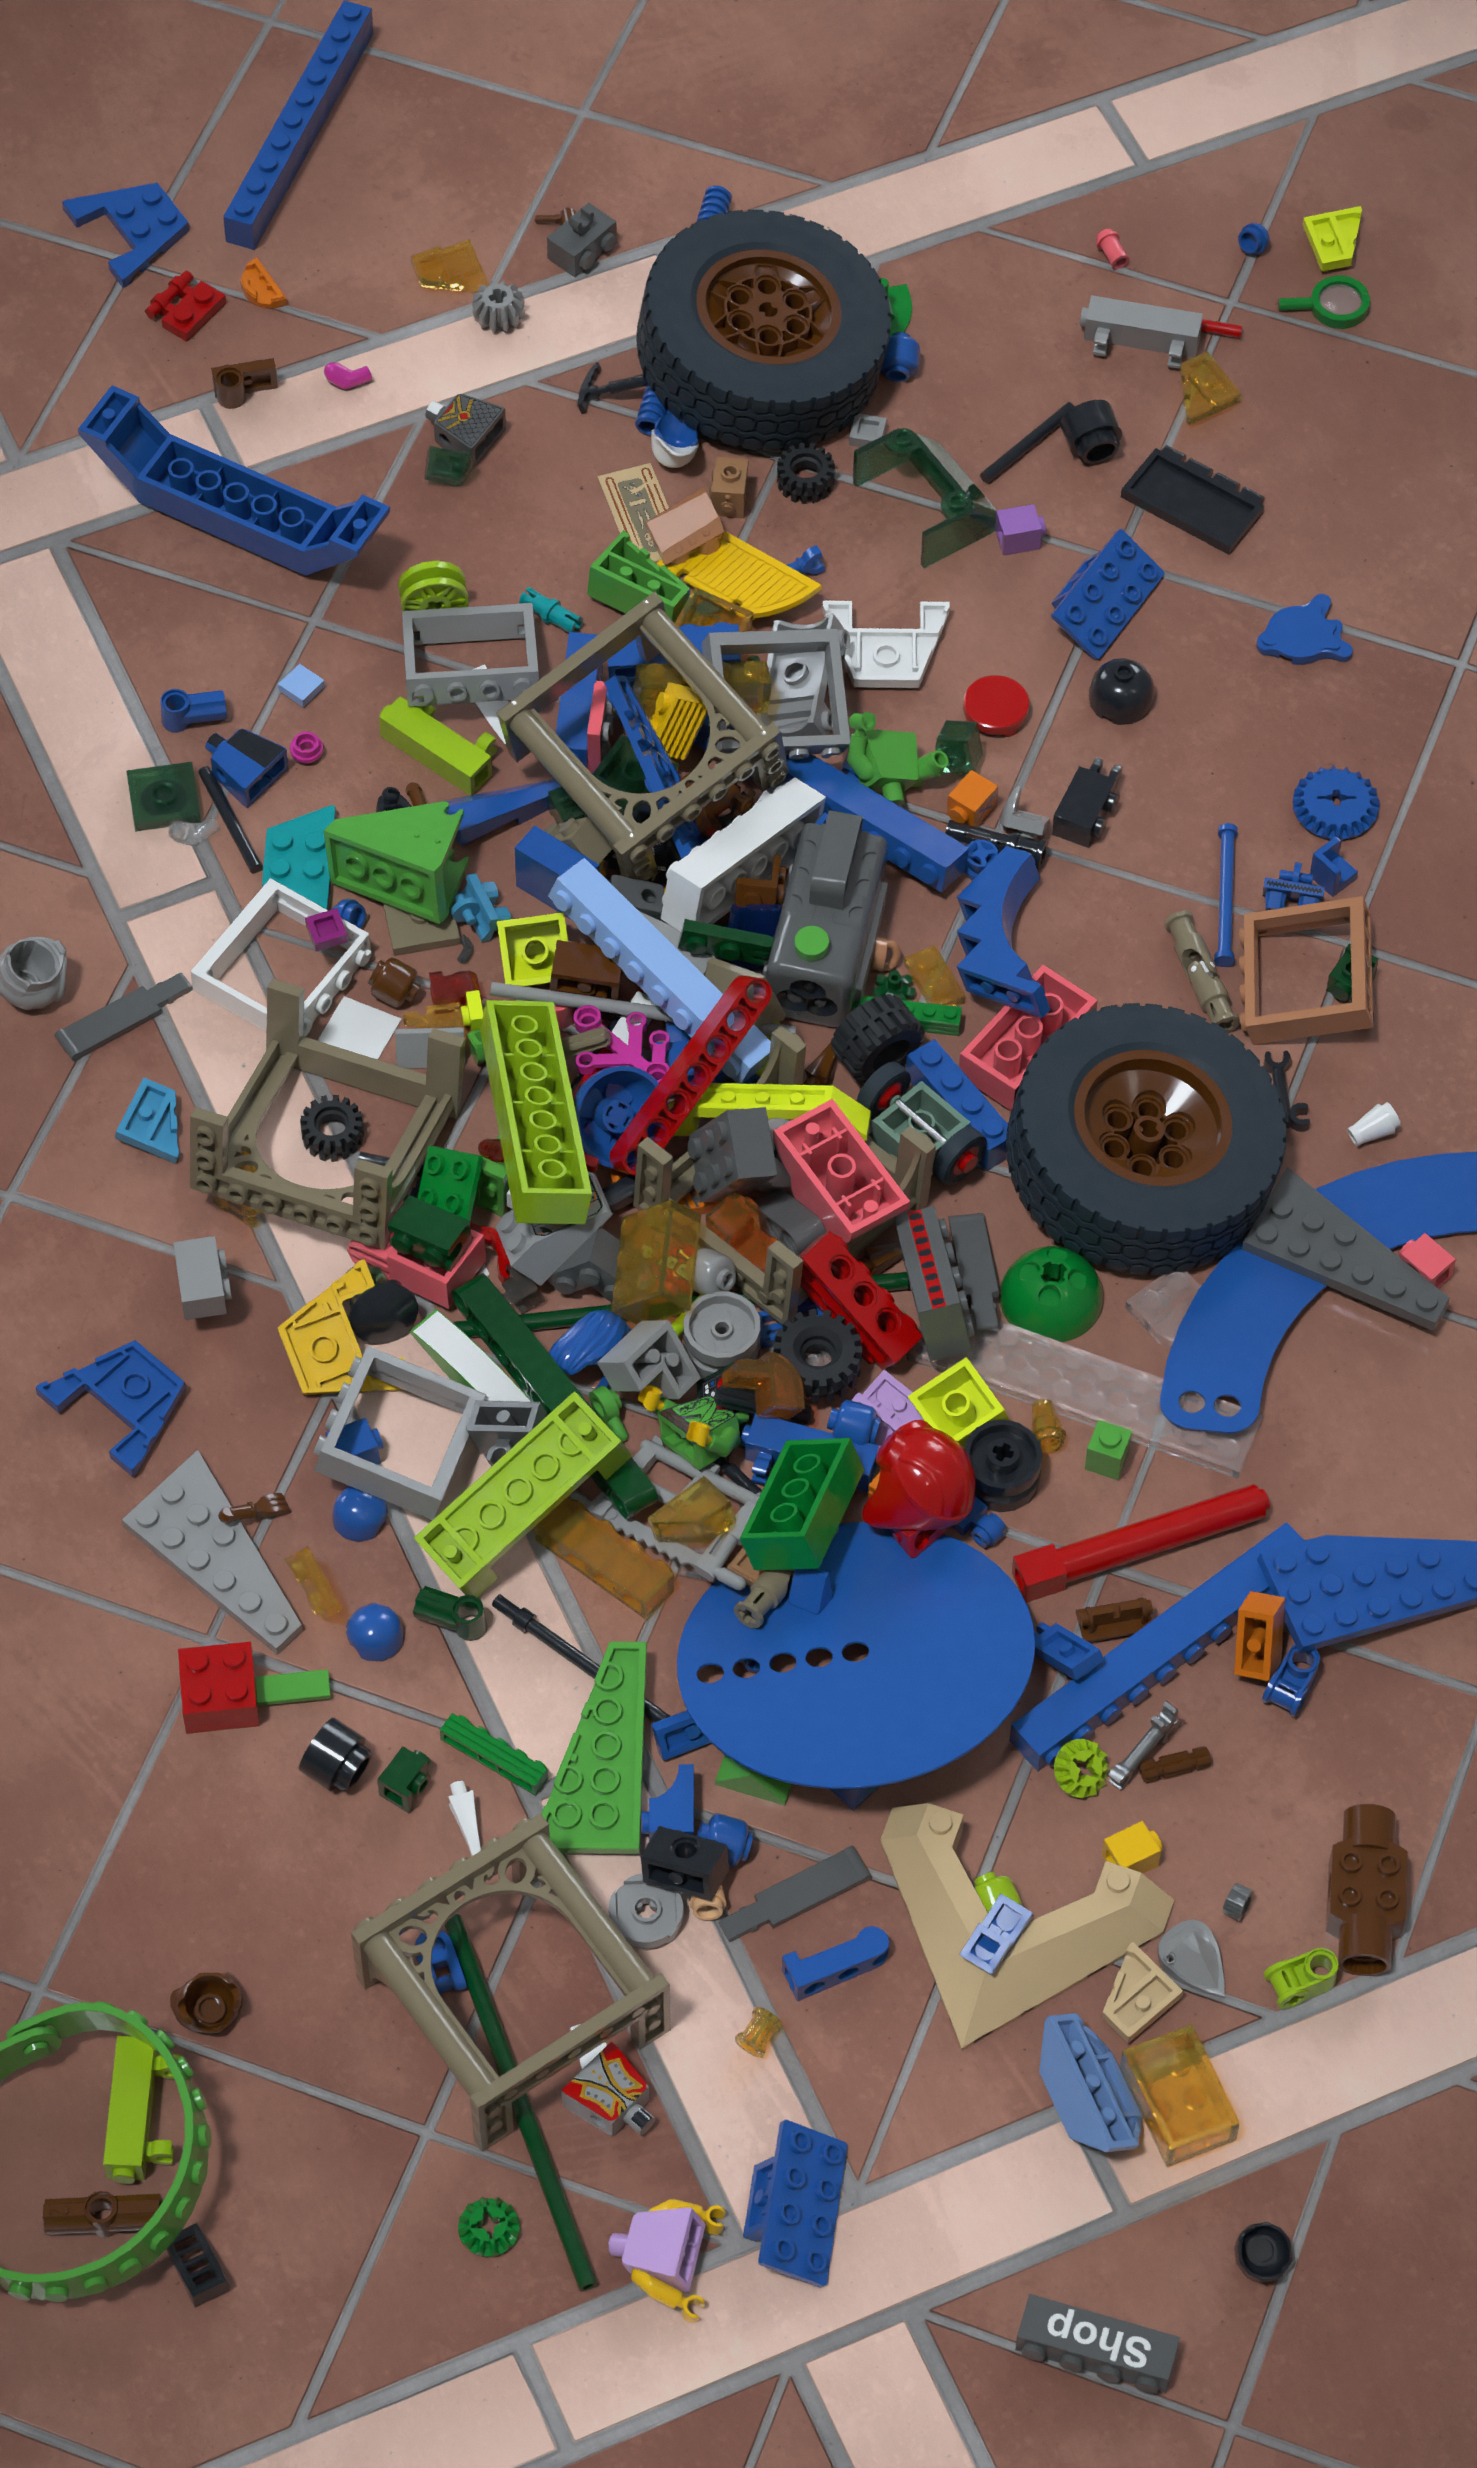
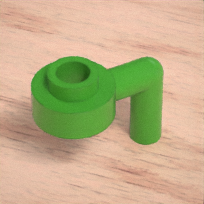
[589,1386,628,1443]

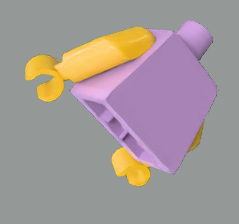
[609,2199,726,2323]

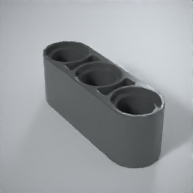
[748,1189,827,1256]

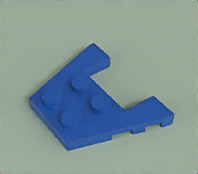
[62,182,189,288]
[35,1340,186,1477]

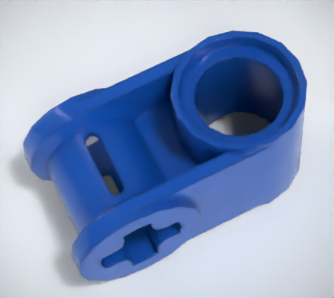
[1262,1645,1320,1717]

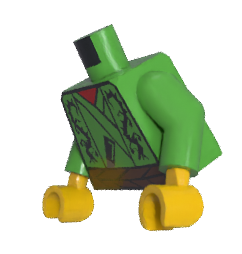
[638,1384,749,1470]

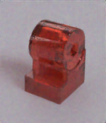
[429,971,483,1016]

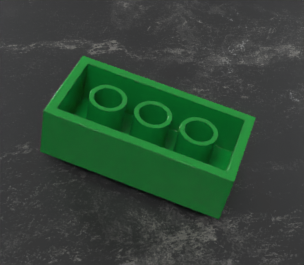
[740,1438,864,1570]

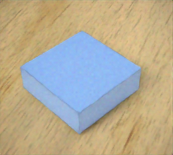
[278,664,325,707]

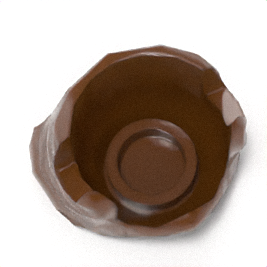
[170,1972,243,2033]

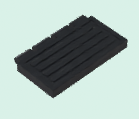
[1121,445,1265,555]

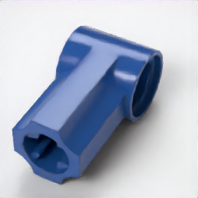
[160,689,227,732]

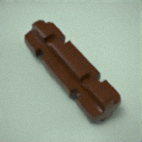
[1139,1746,1211,1782]

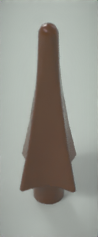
[803,1042,837,1086]
[857,1241,903,1275]

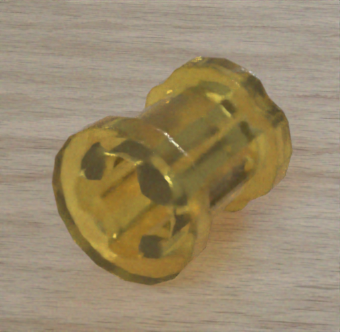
[735,2007,783,2058]

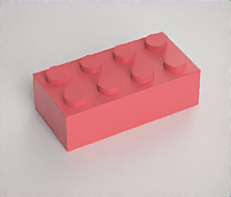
[959,965,1098,1111]

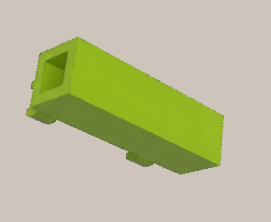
[379,696,497,796]
[103,2036,181,2184]

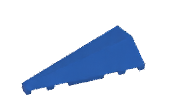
[435,771,604,846]

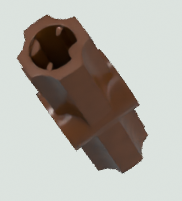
[43,2191,162,2238]

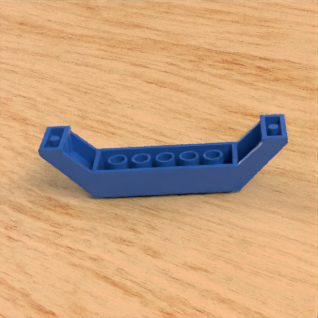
[78,385,391,576]

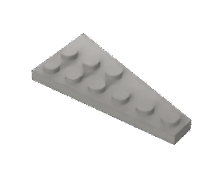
[122,1450,302,1655]

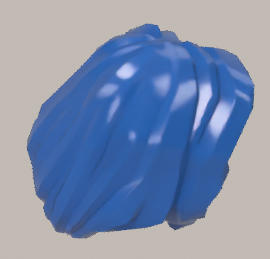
[549,1310,632,1390]

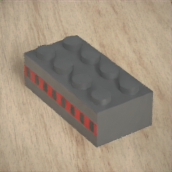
[894,1206,975,1361]

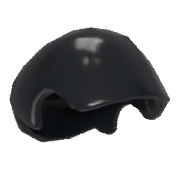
[1234,2222,1293,2282]

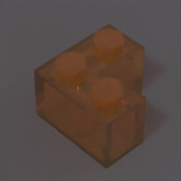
[706,1190,779,1273]

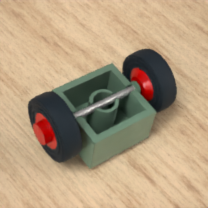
[856,1062,987,1185]

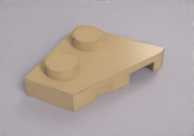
[1102,1942,1183,2043]

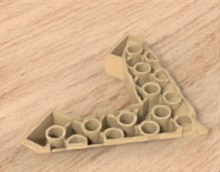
[880,1803,1174,2051]

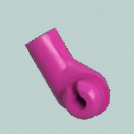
[324,362,372,389]

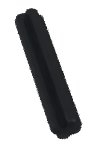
[714,1385,812,1425]

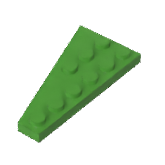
[541,1642,647,1854]

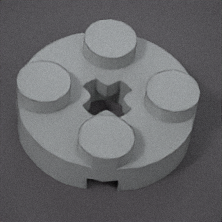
[609,1874,684,1948]

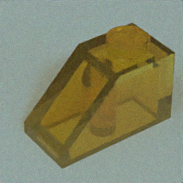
[648,1476,737,1543]

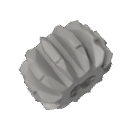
[472,279,525,333]

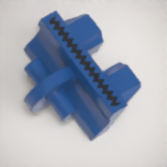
[1262,862,1325,911]

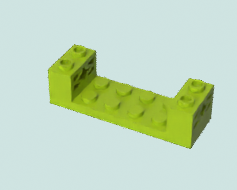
[414,1391,632,1597]

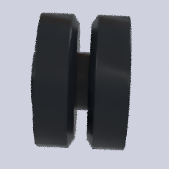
[964,1419,1043,1512]

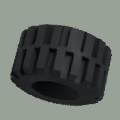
[831,994,925,1084]

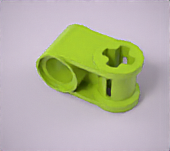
[1263,1948,1339,2009]

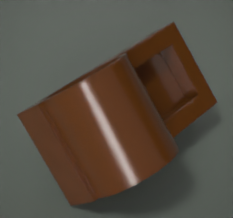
[211,358,278,409]

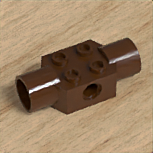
[1326,1804,1408,1976]

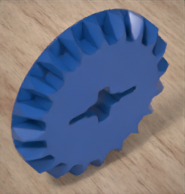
[1292,765,1380,840]

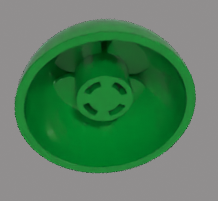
[999,1246,1103,1343]

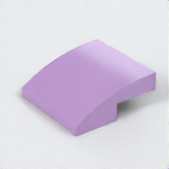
[851,1370,923,1448]

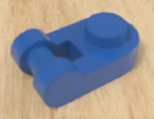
[415,1930,467,1997]

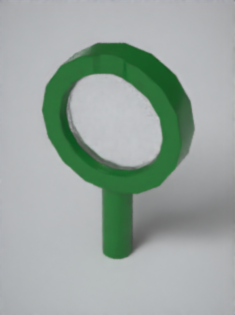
[1278,275,1370,329]

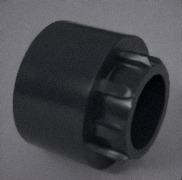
[1060,400,1122,464]
[299,1717,372,1791]

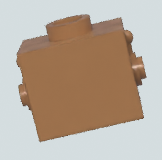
[709,456,748,518]

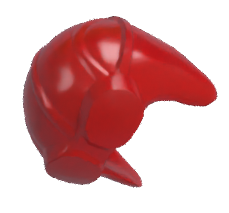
[862,1420,975,1531]

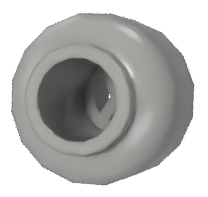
[683,1248,736,1295]

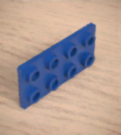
[1051,529,1164,660]
[743,2119,847,2288]

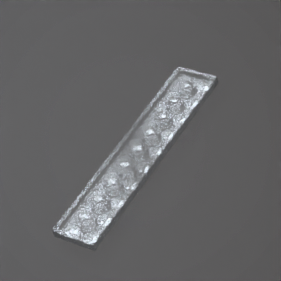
[907,1310,1263,1479]

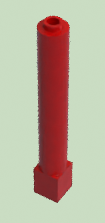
[1012,1484,1270,1603]

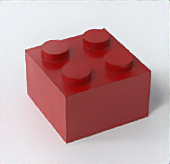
[178,1641,259,1734]

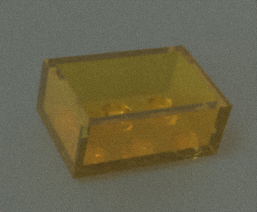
[611,1199,702,1325]
[1120,2024,1240,2167]

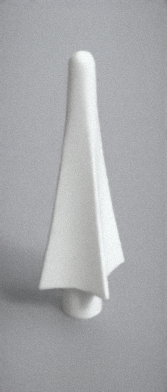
[448,1781,481,1856]

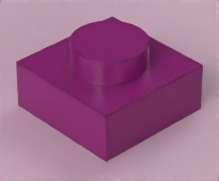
[305,908,348,951]

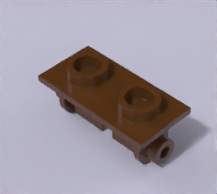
[1075,1597,1153,1642]

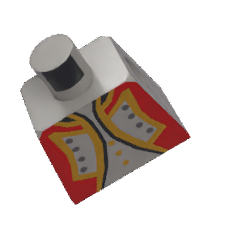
[561,2041,655,2136]

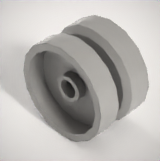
[683,1291,761,1382]

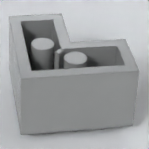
[173,1236,232,1320]
[597,1320,701,1399]

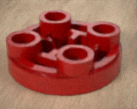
[963,675,1029,737]

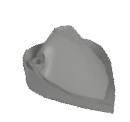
[1158,1919,1225,1998]

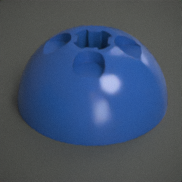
[573,1066,669,1168]

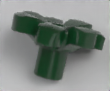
[873,970,916,1001]

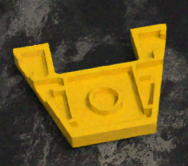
[277,1259,404,1395]

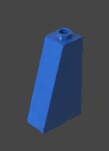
[556,632,603,769]

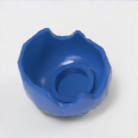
[332,1486,388,1542]
[346,1603,404,1661]

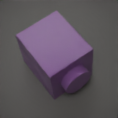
[995,504,1046,556]

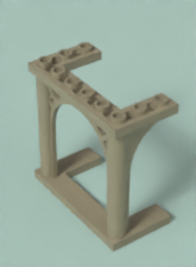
[497,592,789,883]
[190,978,466,1250]
[633,1026,936,1325]
[351,1813,671,2152]

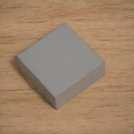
[849,413,887,451]

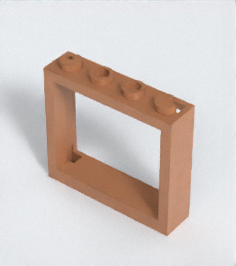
[1239,896,1373,1045]

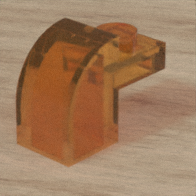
[722,1351,805,1419]

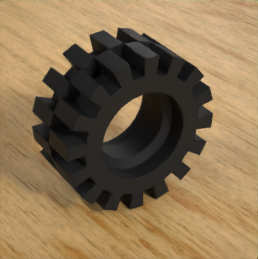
[777,443,835,504]
[300,1095,364,1162]

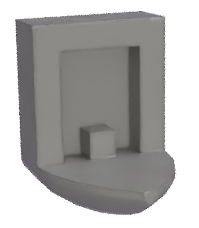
[1000,786,1050,838]

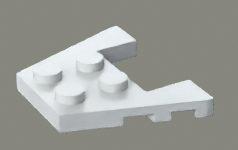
[823,601,950,688]

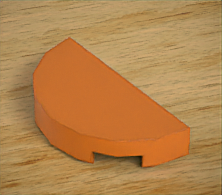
[241,257,287,308]

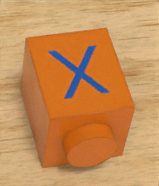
[947,770,998,827]

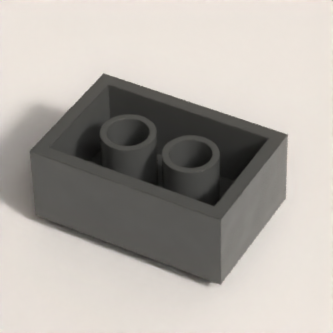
[688,1107,777,1203]

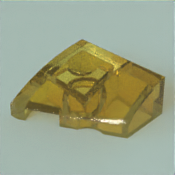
[411,239,488,293]

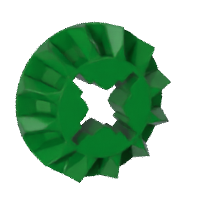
[458,2196,520,2257]

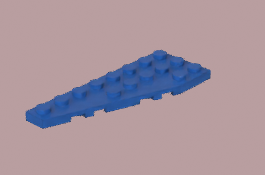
[1257,1535,1477,1653]

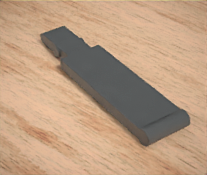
[54,973,193,1061]
[948,1213,999,1331]
[718,1846,872,1942]

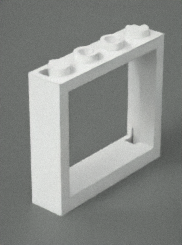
[191,878,372,1037]

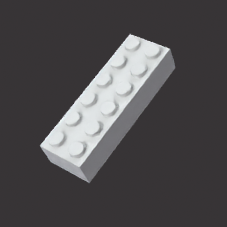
[661,777,826,932]

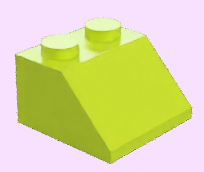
[497,912,568,986]
[908,1357,1009,1448]

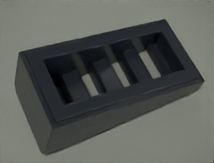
[166,2223,230,2307]

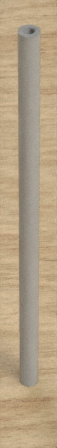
[490,982,796,1037]

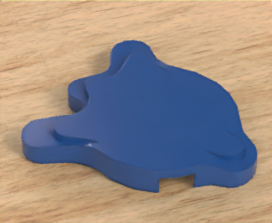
[1256,594,1353,665]

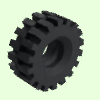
[773,1309,862,1404]

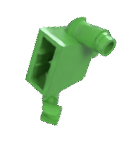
[847,712,949,806]

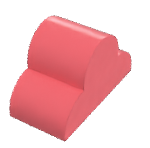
[773,1099,910,1243]

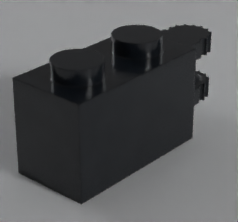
[1052,757,1123,848]

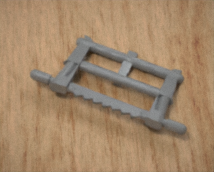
[567,1435,761,1590]

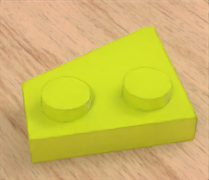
[1303,206,1362,272]

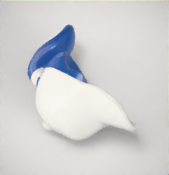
[651,410,699,468]

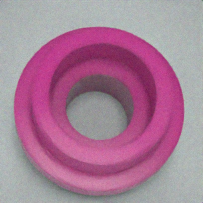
[290,731,323,763]

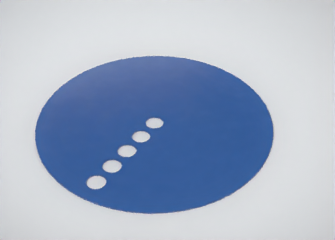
[677,1522,1035,1789]

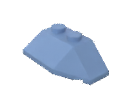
[1039,2013,1142,2152]

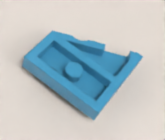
[115,1078,179,1164]

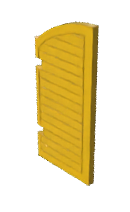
[657,531,822,620]

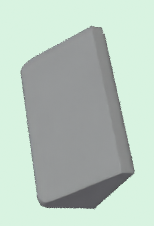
[395,1027,465,1069]

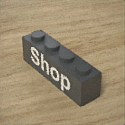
[1015,2294,1180,2394]

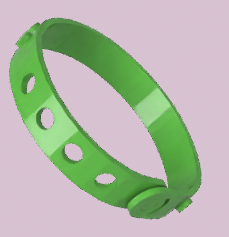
[0,2001,212,2302]

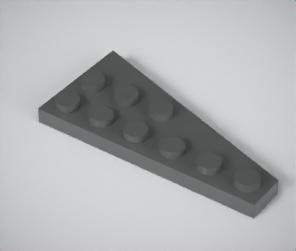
[1242,1167,1450,1331]

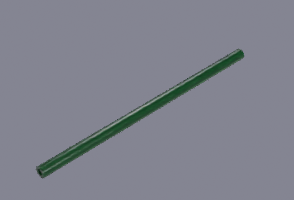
[444,1914,597,2291]

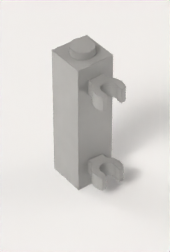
[1080,295,1203,369]

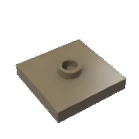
[382,902,460,955]

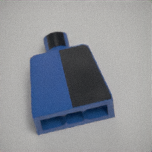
[205,729,288,808]

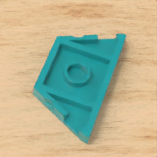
[262,805,336,910]

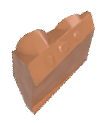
[644,486,724,566]

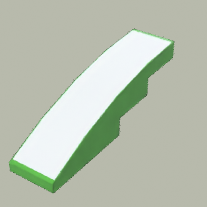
[409,1309,531,1402]

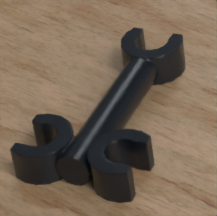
[1263,1051,1310,1132]

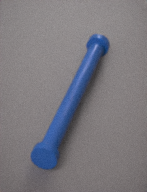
[1214,823,1238,967]

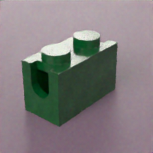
[387,1195,472,1272]

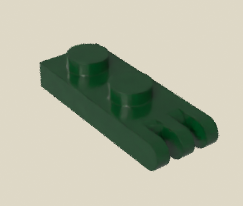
[678,919,774,965]

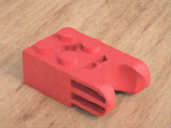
[347,1201,486,1309]

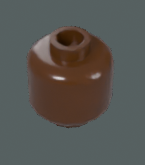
[368,957,421,1008]

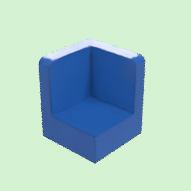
[1310,836,1358,897]

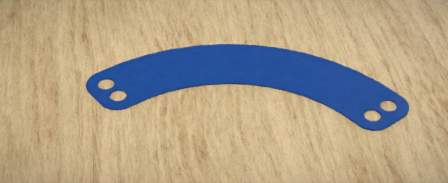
[1160,1152,1477,1434]

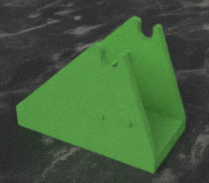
[323,801,469,924]

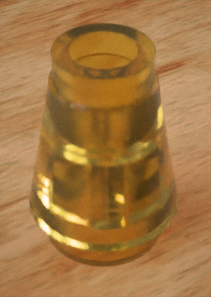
[1031,1399,1066,1453]

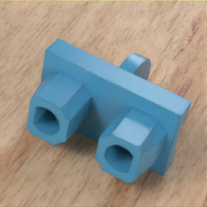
[451,874,511,942]

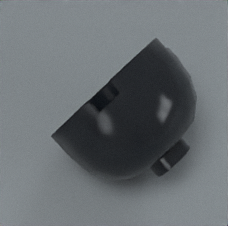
[1089,658,1155,725]

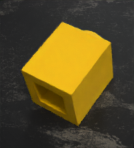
[1102,1821,1163,1874]

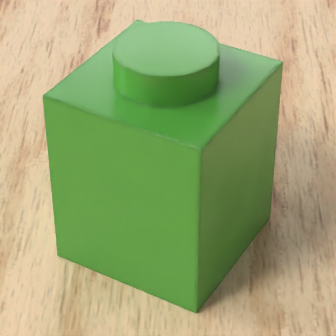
[1085,1420,1132,1480]

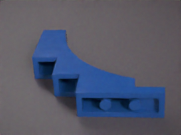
[956,846,1050,1018]

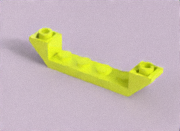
[668,1083,871,1141]

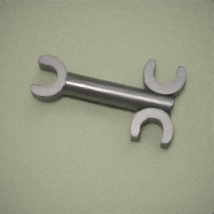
[1108,1701,1180,1791]

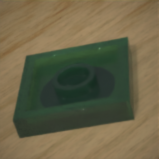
[126,761,201,832]

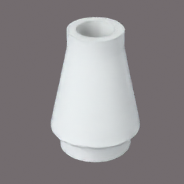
[1347,1102,1401,1147]

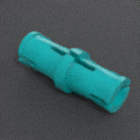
[519,587,584,633]

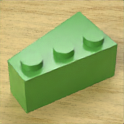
[587,530,690,627]

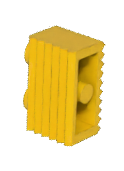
[649,682,707,760]

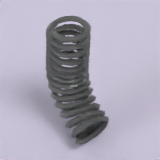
[457,935,473,964]

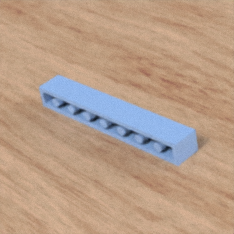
[548,858,771,1084]

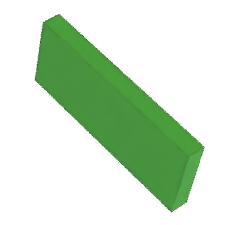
[255,1669,331,1706]

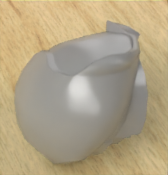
[0,936,67,1010]

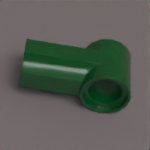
[413,1586,487,1641]

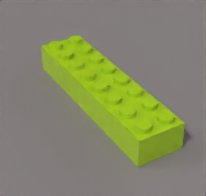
[480,1000,592,1224]

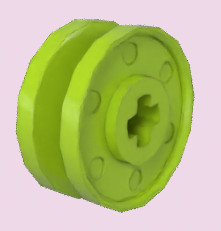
[398,560,469,611]

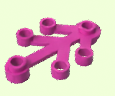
[574,1005,671,1083]

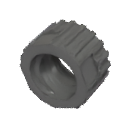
[1223,1883,1254,1921]

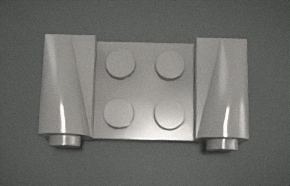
[757,613,850,737]

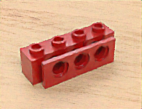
[798,1231,923,1370]

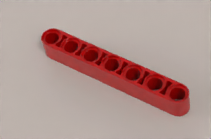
[609,975,772,1175]

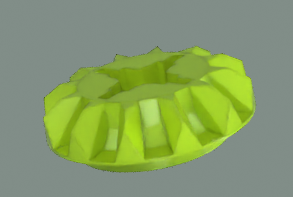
[1054,1739,1111,1798]

